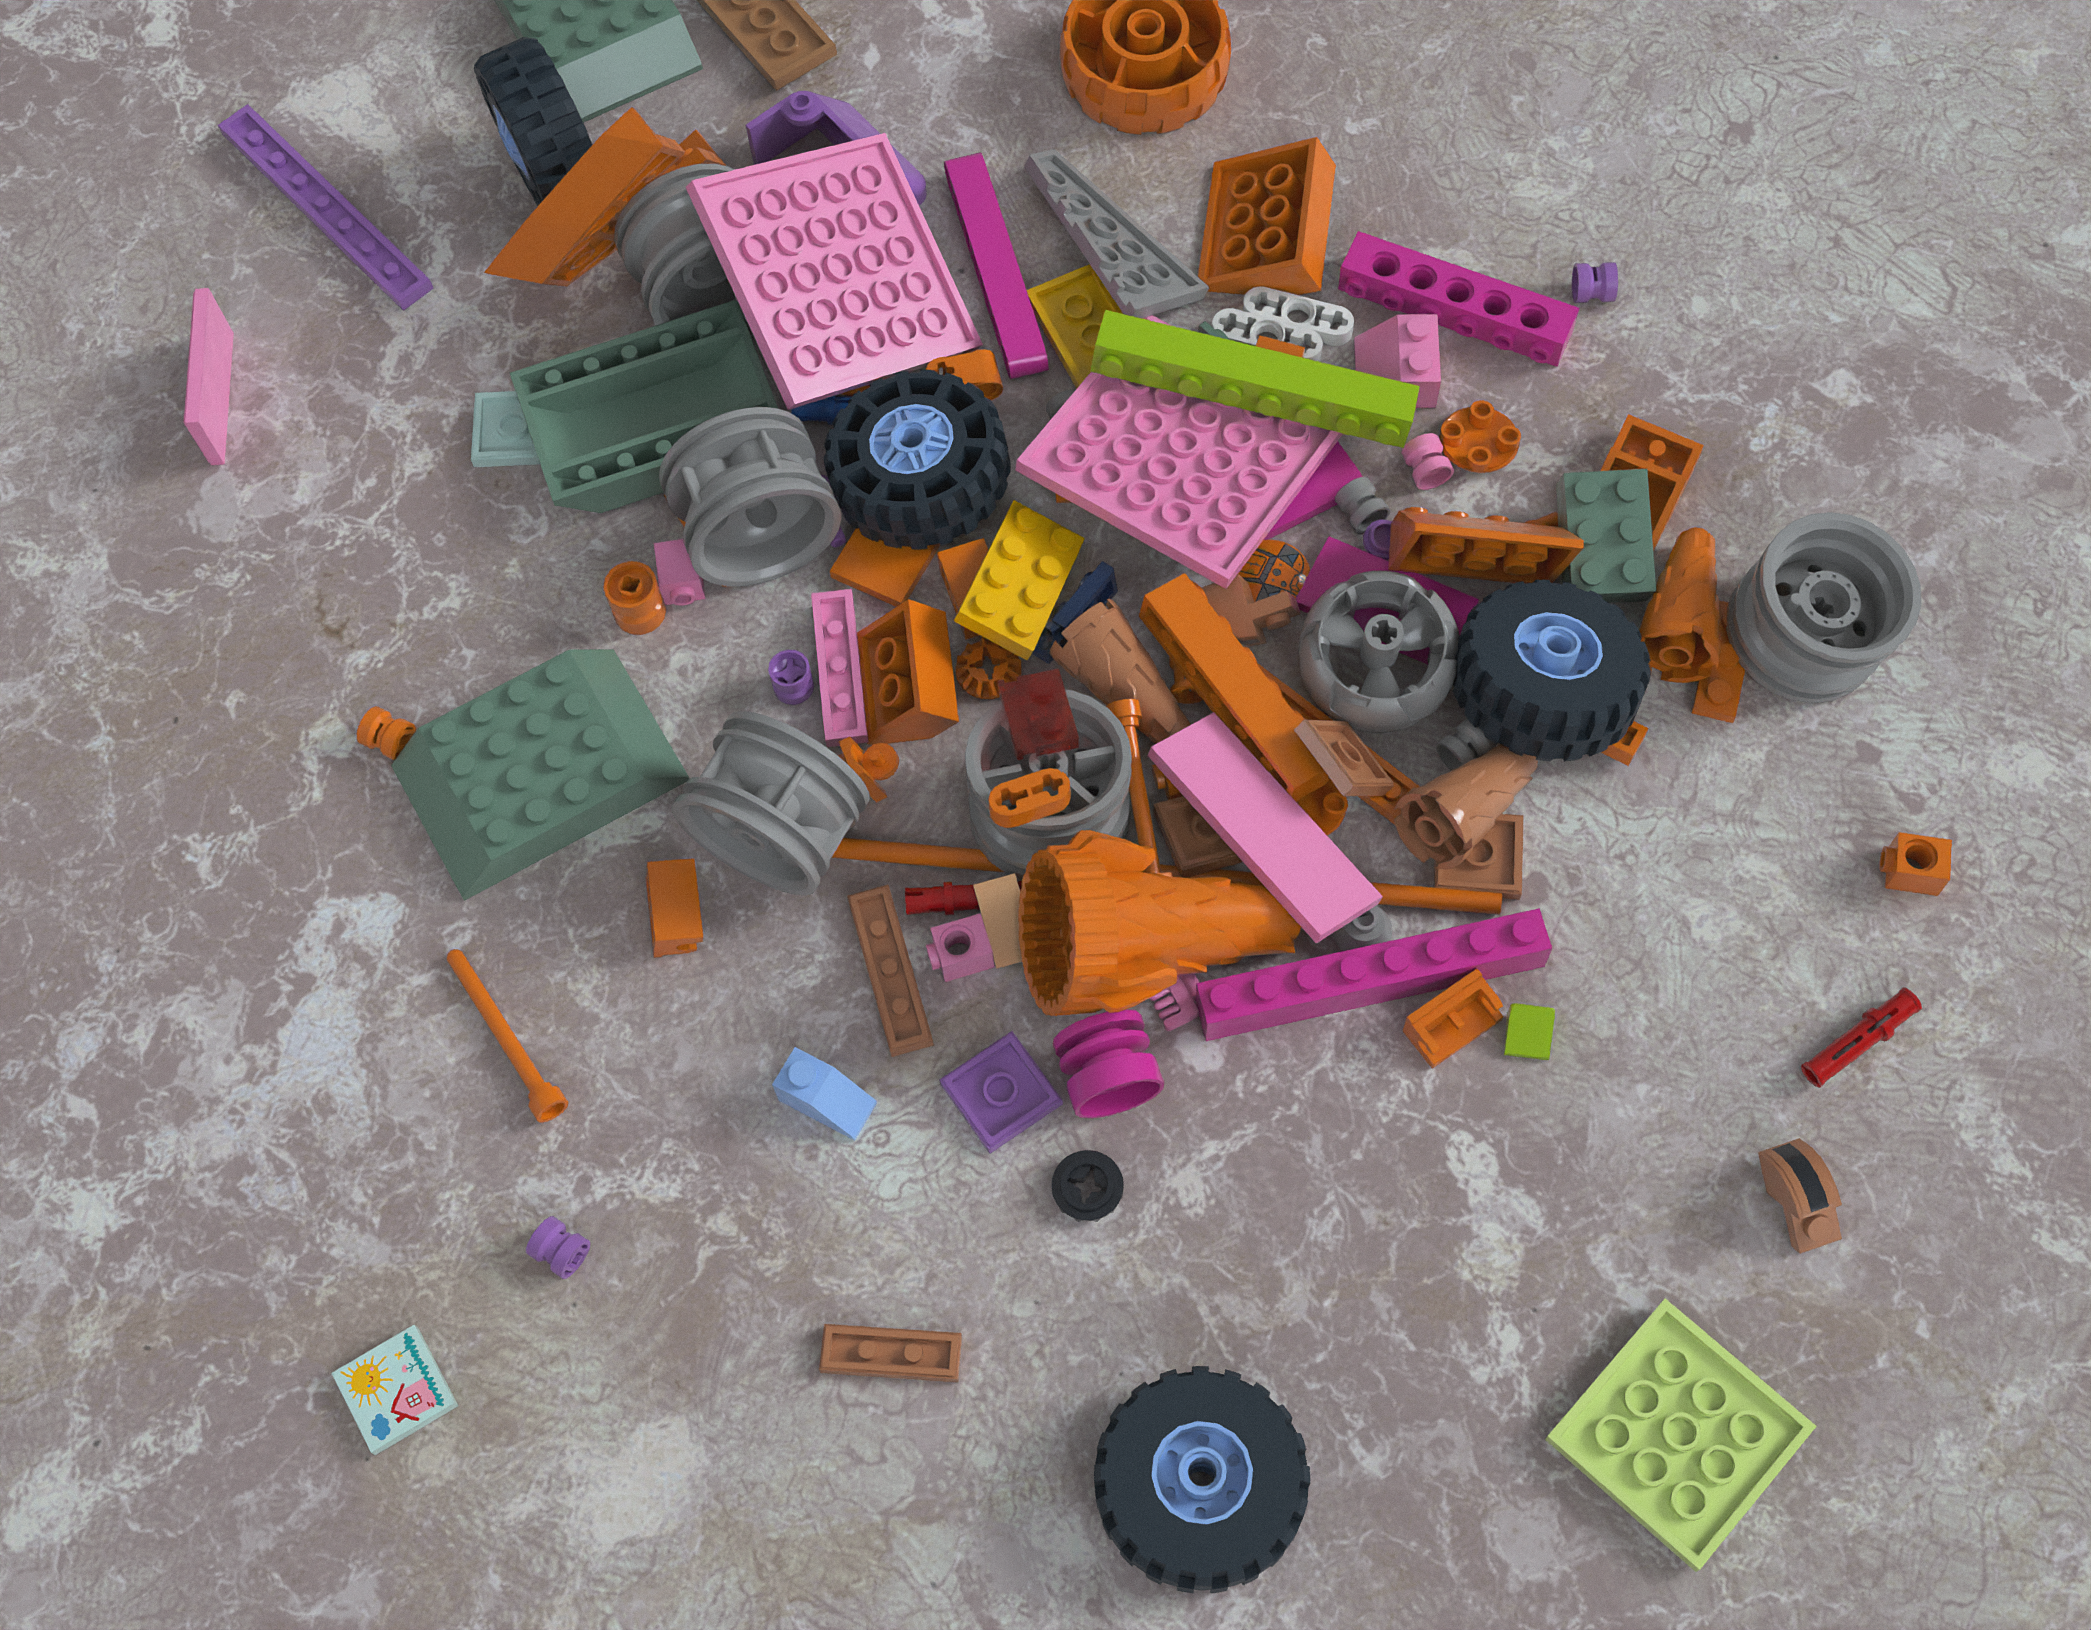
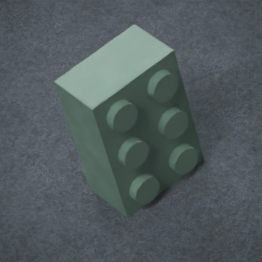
[1556,469,1656,603]

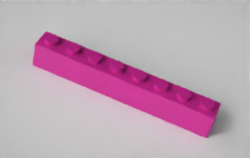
[1195,908,1552,1041]

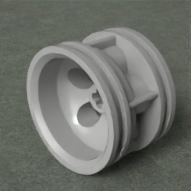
[659,407,841,586]
[671,711,870,896]

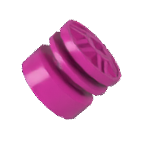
[1053,1009,1164,1118]

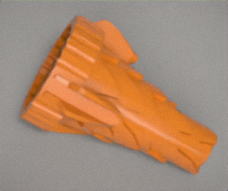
[1018,830,1301,1016]

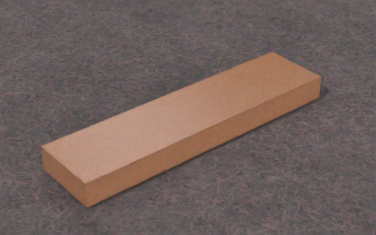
[847,884,934,1057]

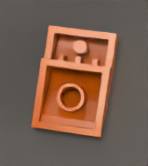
[1600,414,1704,552]

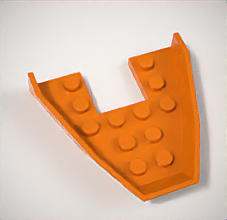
[484,107,726,287]

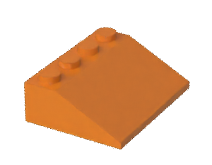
[1198,137,1336,295]
[1388,507,1584,584]

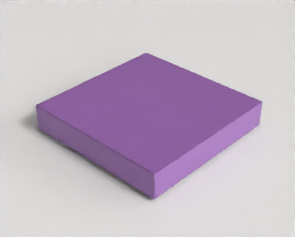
[939,1031,1063,1154]

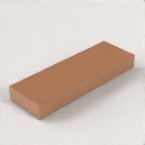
[819,1324,962,1382]

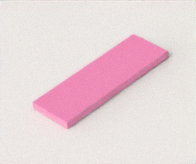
[1147,712,1383,943]

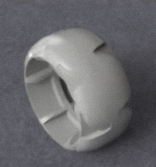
[1298,571,1460,733]

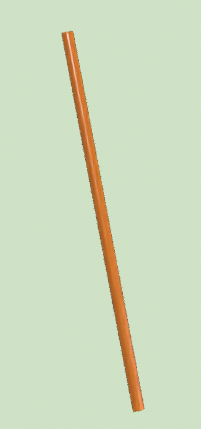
[831,838,1502,915]

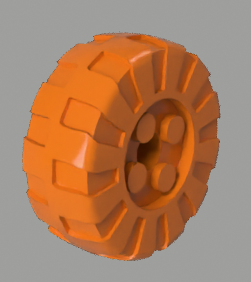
[1059,0,1231,135]

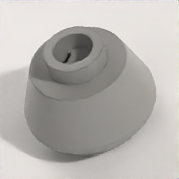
[1333,905,1392,951]

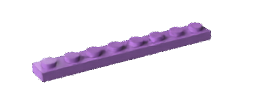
[218,104,434,311]

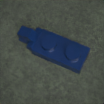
[1032,561,1118,665]

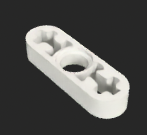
[1243,286,1354,346]
[1212,308,1323,361]

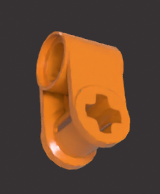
[926,349,1003,401]

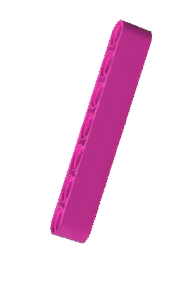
[943,152,1049,379]

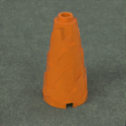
[1639,527,1721,683]

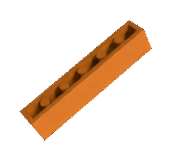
[1139,573,1329,801]

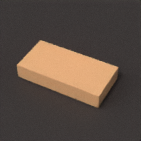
[973,873,1022,969]

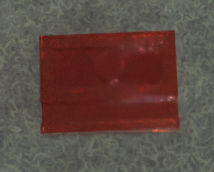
[997,668,1079,760]

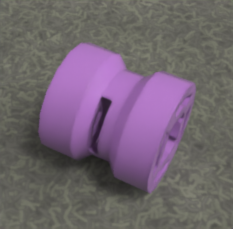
[1572,262,1618,303]
[768,649,814,705]
[526,1216,591,1279]

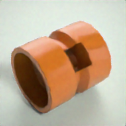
[603,561,666,635]

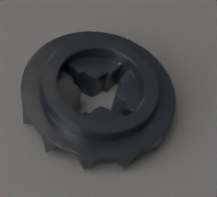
[1051,1150,1124,1222]

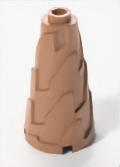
[1050,599,1191,744]
[1394,744,1538,870]

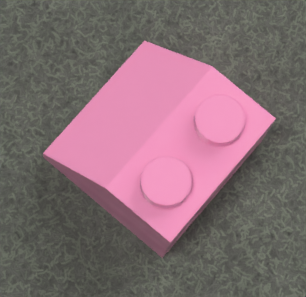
[1354,314,1441,408]

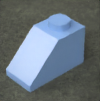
[772,1047,877,1141]

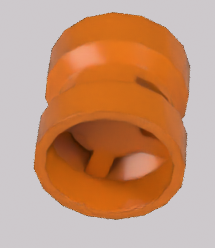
[356,706,416,760]

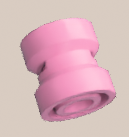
[1401,433,1454,490]

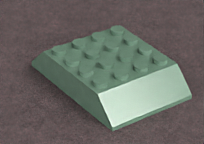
[494,0,703,122]
[510,300,778,513]
[391,649,690,901]

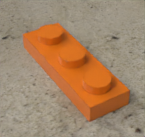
[1691,600,1745,723]

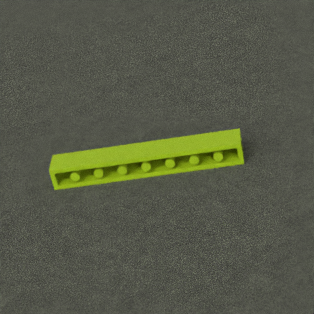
[1090,310,1420,448]

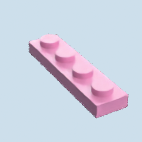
[811,589,868,747]

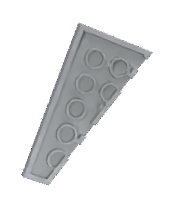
[1024,149,1209,318]

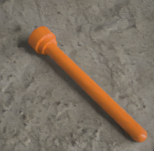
[1106,699,1161,873]
[447,949,568,1123]

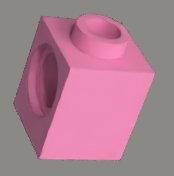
[654,539,706,606]
[926,913,995,982]

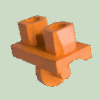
[838,736,899,803]

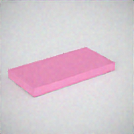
[184,288,234,465]

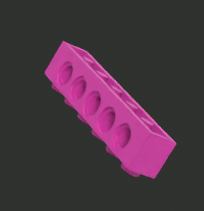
[1338,231,1580,367]

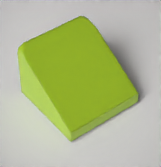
[1504,1003,1555,1060]

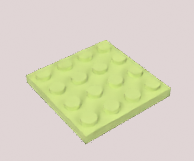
[1545,1299,1817,1572]

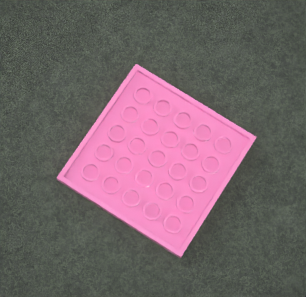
[685,133,983,410]
[1015,315,1343,589]

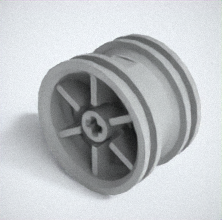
[614,164,748,325]
[1726,512,1921,703]
[965,688,1132,879]

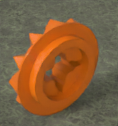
[955,637,1021,699]

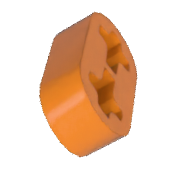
[988,768,1071,828]

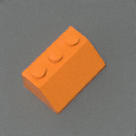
[857,599,959,745]

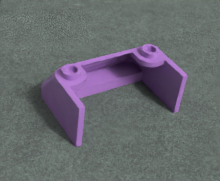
[745,91,927,205]

